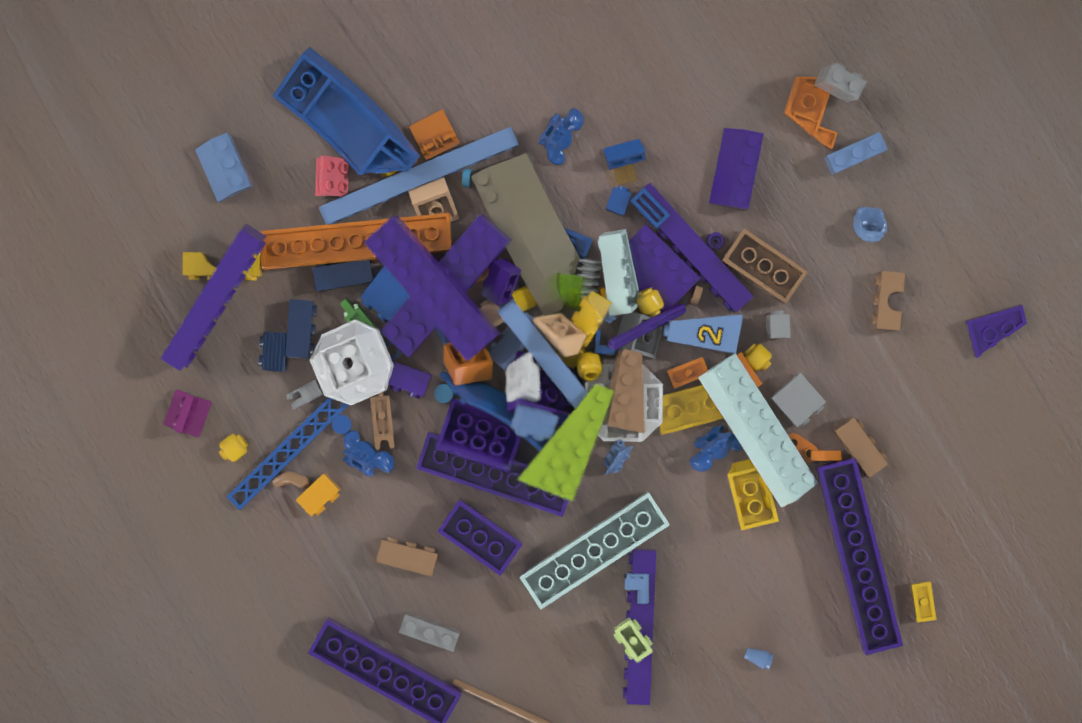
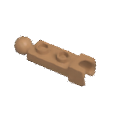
[370,391,395,450]

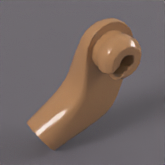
[272,471,310,489]

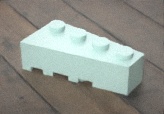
[598,229,639,316]

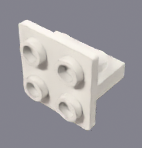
[506,353,540,402]

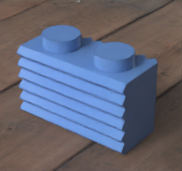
[510,404,558,440]

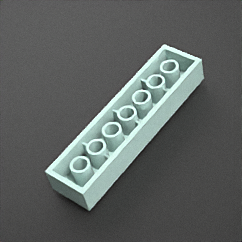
[698,354,818,507]
[520,491,670,610]

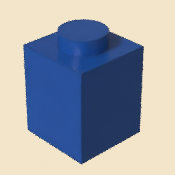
[605,185,632,216]

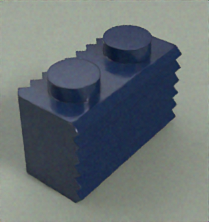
[259,332,288,372]

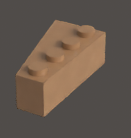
[602,349,645,433]

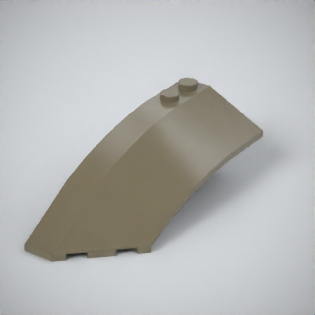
[471,153,581,316]

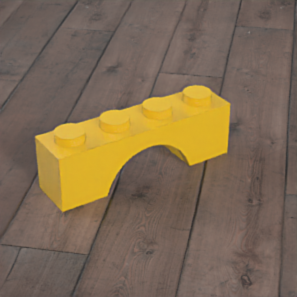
[183,252,262,281]

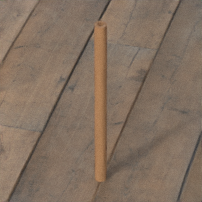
[452,678,551,723]

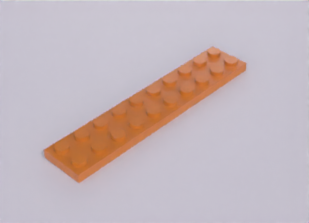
[260,213,452,270]

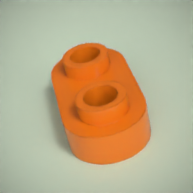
[787,433,818,463]

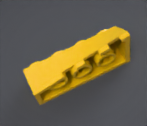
[554,291,612,369]

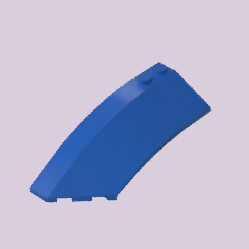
[273,47,420,175]
[439,371,559,452]

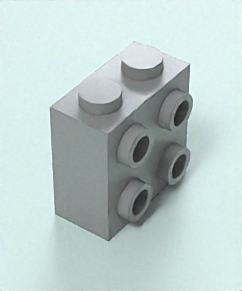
[814,63,867,103]
[770,373,826,427]

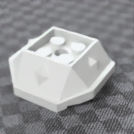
[310,319,394,405]
[585,364,663,442]

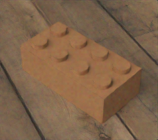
[721,228,808,304]

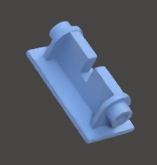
[603,440,633,475]

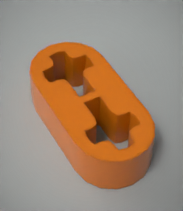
[811,450,842,461]

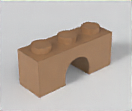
[871,271,905,331]

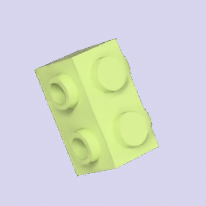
[613,617,653,662]

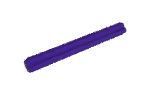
[608,303,686,350]

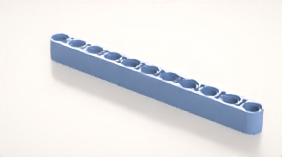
[319,127,519,225]

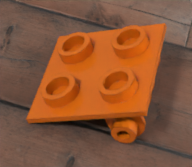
[409,109,460,160]

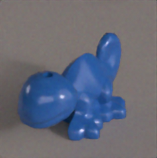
[538,108,584,165]
[689,425,743,472]
[343,430,394,477]

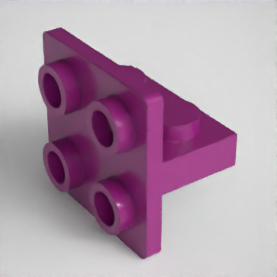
[163,389,212,437]

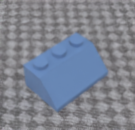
[195,133,253,203]
[488,312,537,370]

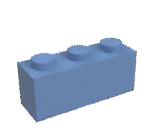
[824,132,888,175]

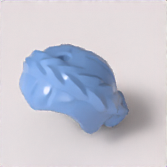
[853,207,887,242]

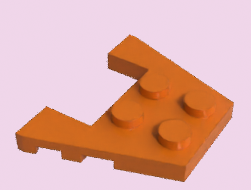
[783,76,838,150]

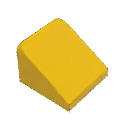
[512,285,537,312]

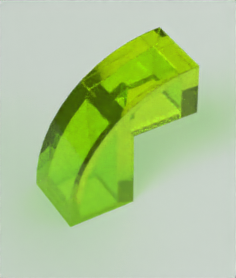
[557,273,583,312]

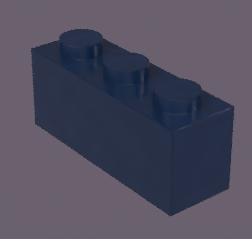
[312,260,374,292]
[285,299,318,359]

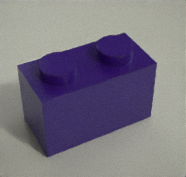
[481,258,521,306]
[388,362,432,399]

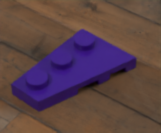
[965,304,1027,358]

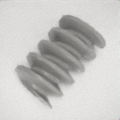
[573,258,602,298]

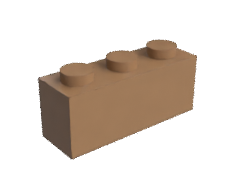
[833,417,888,478]
[376,536,439,576]

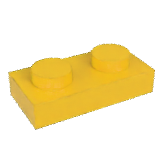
[911,581,937,623]

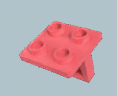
[315,155,349,197]

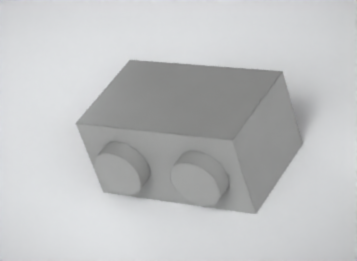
[766,311,790,339]

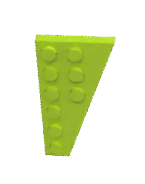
[517,384,614,501]

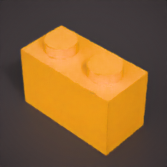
[296,473,341,517]

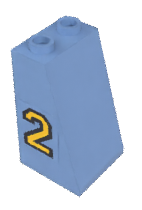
[662,315,743,354]

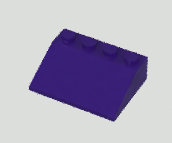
[629,224,700,313]
[507,351,583,426]
[435,398,521,473]

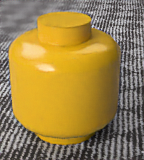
[636,287,664,317]
[743,343,772,372]
[576,352,603,381]
[219,433,248,462]

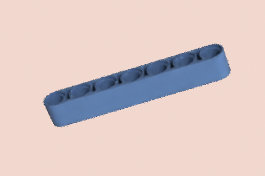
[497,300,587,409]

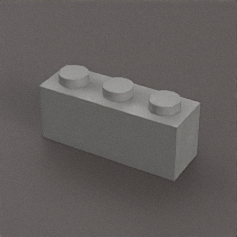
[399,612,460,652]

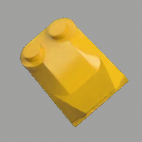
[727,459,779,530]

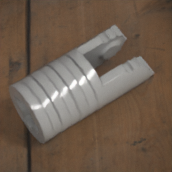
[286,379,323,410]

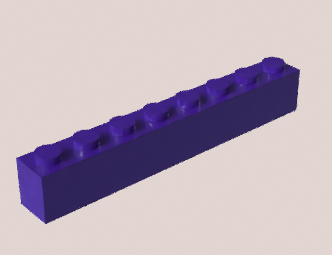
[632,183,753,313]
[623,548,656,705]

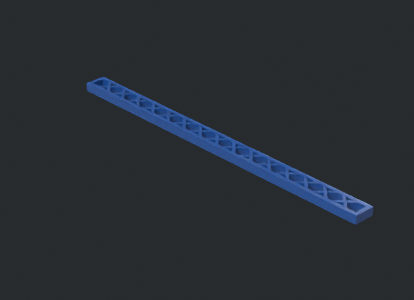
[227,340,403,510]

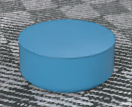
[462,169,473,188]
[434,384,453,403]

